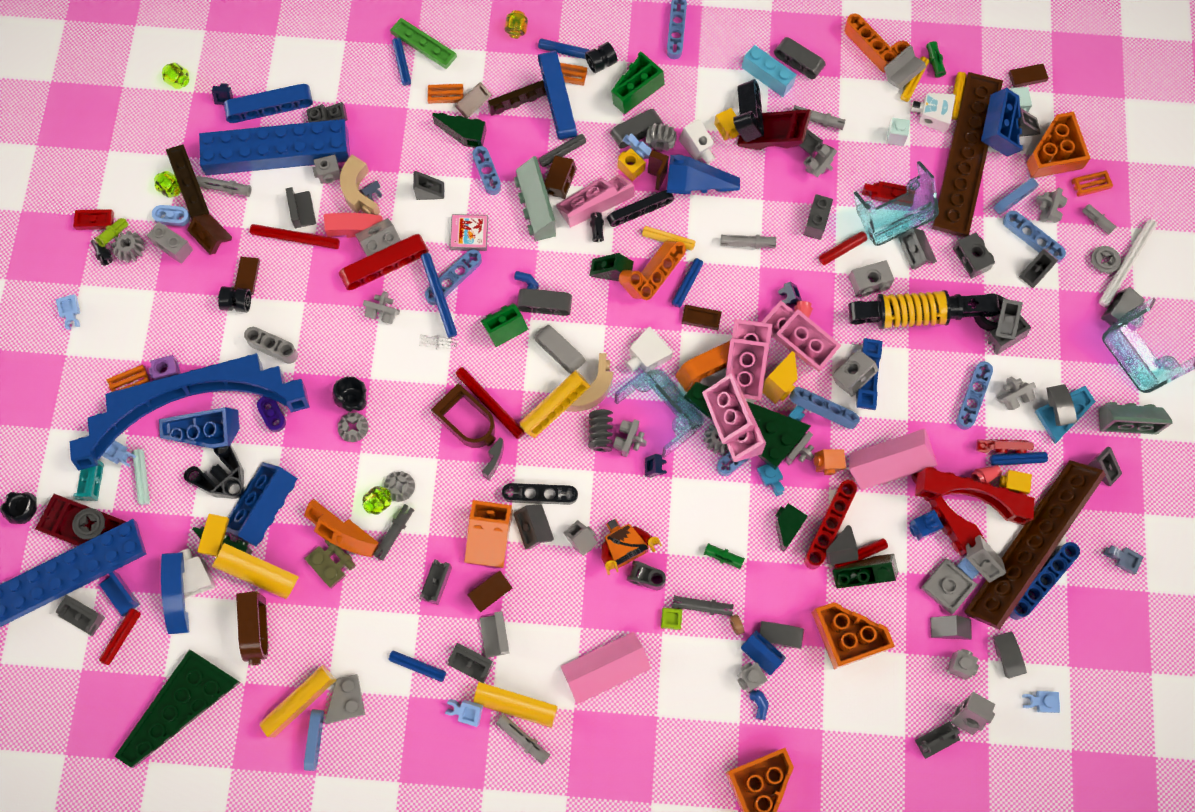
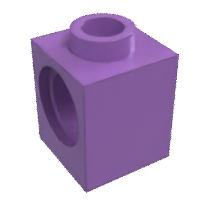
[149,355,181,380]

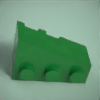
[611,51,665,115]

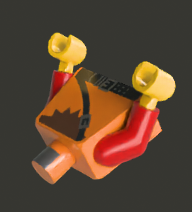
[601,519,662,575]

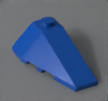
[666,154,740,195]
[159,407,240,449]

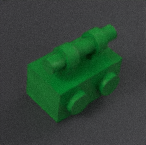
[481,303,529,347]

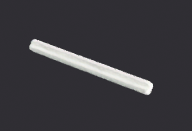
[1099,219,1157,308]

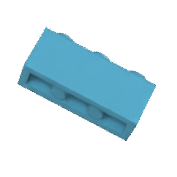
[742,45,797,97]

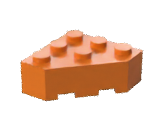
[1026,111,1091,178]
[811,602,895,670]
[726,748,794,812]

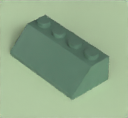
[514,156,556,242]

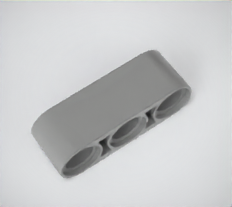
[534,324,586,374]
[244,326,298,364]

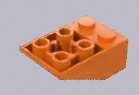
[464,500,513,568]

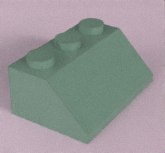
[1098,402,1173,435]

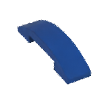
[856,338,883,411]
[161,552,190,634]

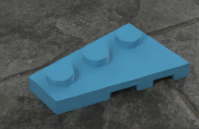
[1035,385,1096,444]

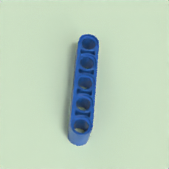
[538,50,577,140]
[223,84,313,123]
[1010,542,1080,620]

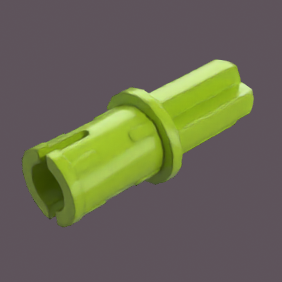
[95,218,129,247]

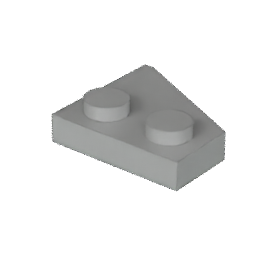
[325,674,366,725]

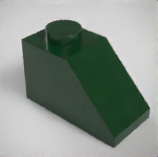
[589,253,634,281]
[775,503,808,552]

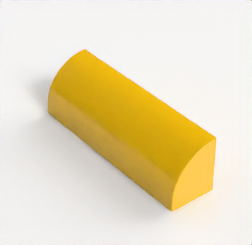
[519,370,591,438]
[212,543,299,599]
[259,665,337,738]
[474,682,558,728]

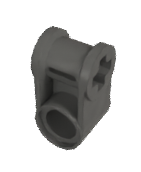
[626,561,666,591]

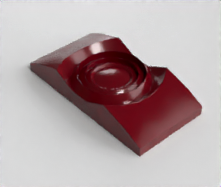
[737,109,812,150]
[35,493,126,546]

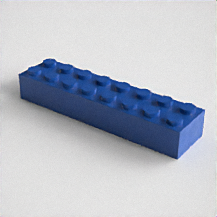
[199,119,350,176]

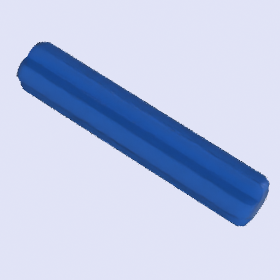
[392,38,411,86]
[538,38,589,59]
[672,258,703,308]
[990,452,1048,466]
[388,650,446,682]

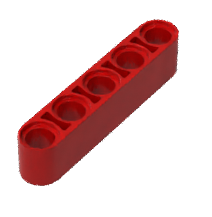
[339,234,429,290]
[804,480,857,570]

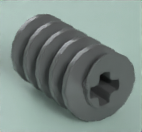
[588,409,613,452]

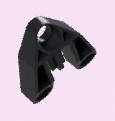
[184,445,245,499]

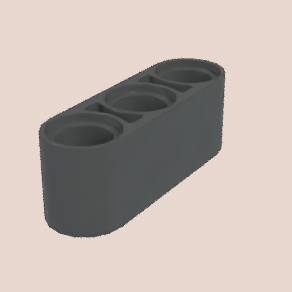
[774,37,826,79]
[610,109,664,149]
[517,288,573,316]

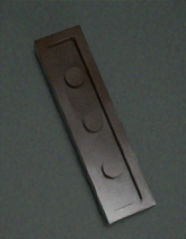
[488,80,547,116]
[165,144,209,220]

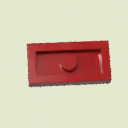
[73,209,114,230]

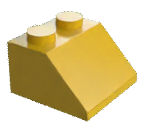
[763,351,798,404]

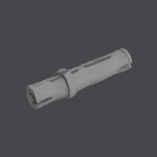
[792,105,846,131]
[196,175,252,197]
[720,234,777,249]
[496,714,551,765]

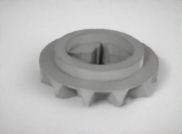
[1091,246,1121,274]
[337,412,369,442]
[384,471,415,502]

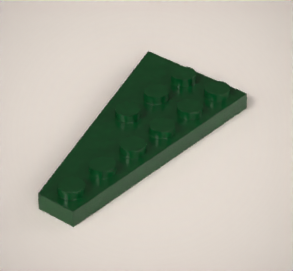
[684,382,811,470]
[114,649,241,768]

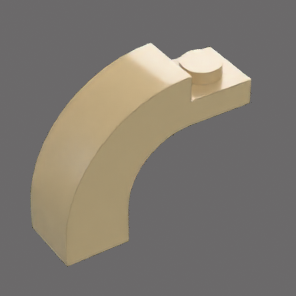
[340,155,380,215]
[565,353,613,412]

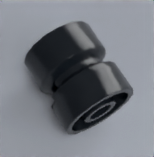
[585,42,618,74]
[218,286,252,313]

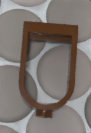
[431,383,496,448]
[236,591,269,666]

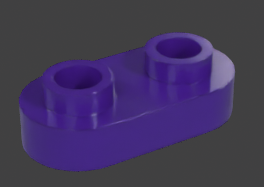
[257,396,286,432]

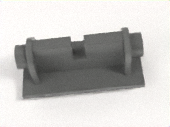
[915,721,961,759]

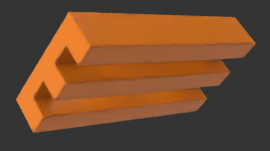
[560,63,587,86]
[428,84,464,104]
[1071,170,1113,197]
[106,364,150,392]

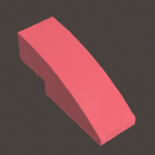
[324,213,383,238]

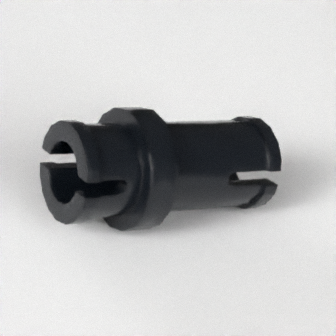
[590,212,604,242]
[91,238,113,266]

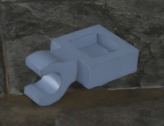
[1103,545,1144,575]

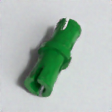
[926,41,947,78]
[703,543,745,570]

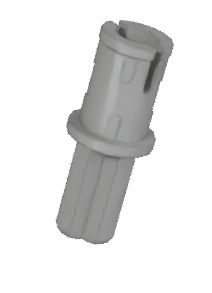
[1082,204,1117,235]

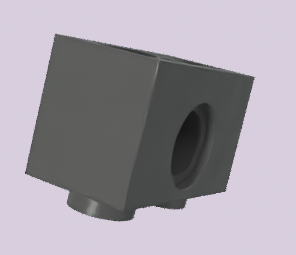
[803,194,833,240]
[953,232,995,279]

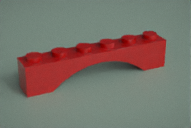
[911,455,986,556]
[915,467,1035,525]

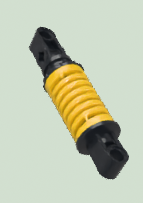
[848,290,1000,330]

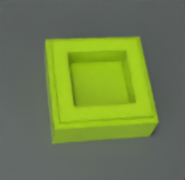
[661,608,683,630]

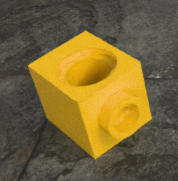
[714,108,739,141]
[617,148,646,181]
[999,470,1032,495]

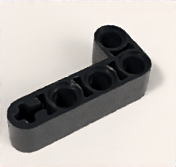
[733,79,764,142]

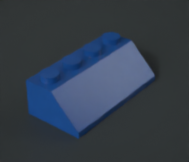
[226,462,298,547]

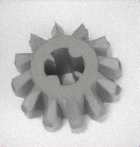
[646,123,677,152]
[111,230,145,263]
[704,425,729,455]

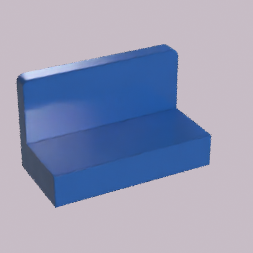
[99,571,140,617]
[741,630,786,675]

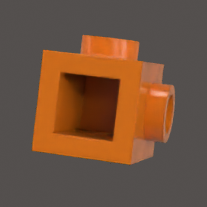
[813,449,846,475]

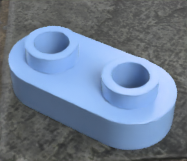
[152,205,190,226]

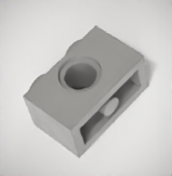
[355,218,401,257]
[147,222,193,264]
[849,260,895,297]
[832,350,879,397]
[951,691,996,735]

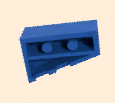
[981,87,1023,157]

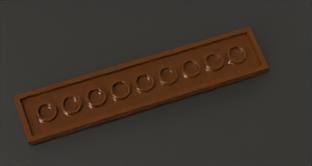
[931,72,1003,238]
[964,460,1106,630]

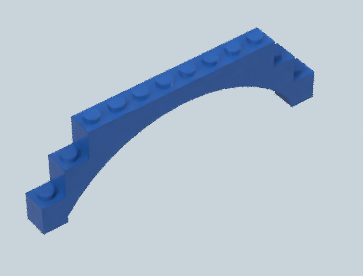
[69,353,310,471]

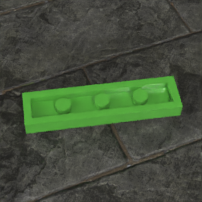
[390,18,457,69]

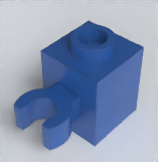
[909,510,944,541]

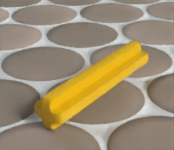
[900,56,929,102]
[951,72,967,120]
[642,226,696,251]

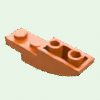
[304,499,379,557]

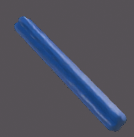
[421,253,457,338]

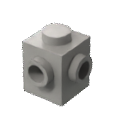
[312,154,341,184]
[563,520,598,556]
[946,649,979,680]
[737,662,768,693]

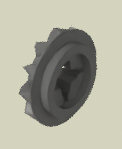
[72,508,106,540]

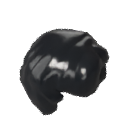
[332,376,367,412]
[0,492,37,524]

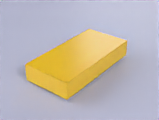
[197,514,230,557]

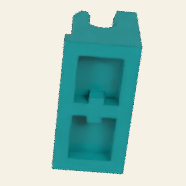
[73,460,104,501]

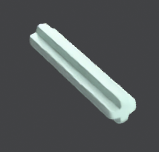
[132,449,150,506]

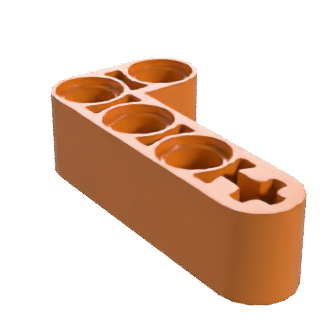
[844,13,910,73]
[619,241,686,300]
[675,341,730,392]

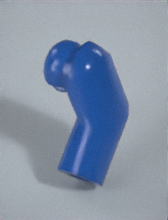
[514,271,539,289]
[749,690,769,721]

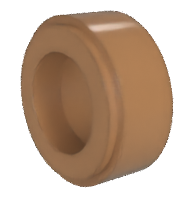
[729,614,745,635]

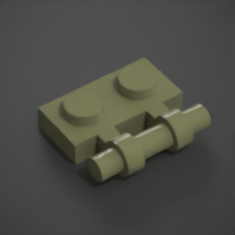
[305,540,356,589]

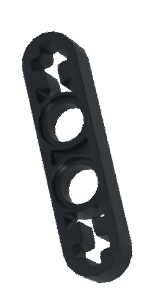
[607,190,675,227]
[502,483,578,505]

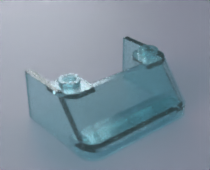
[853,161,939,246]
[1102,297,1195,393]
[615,369,704,458]

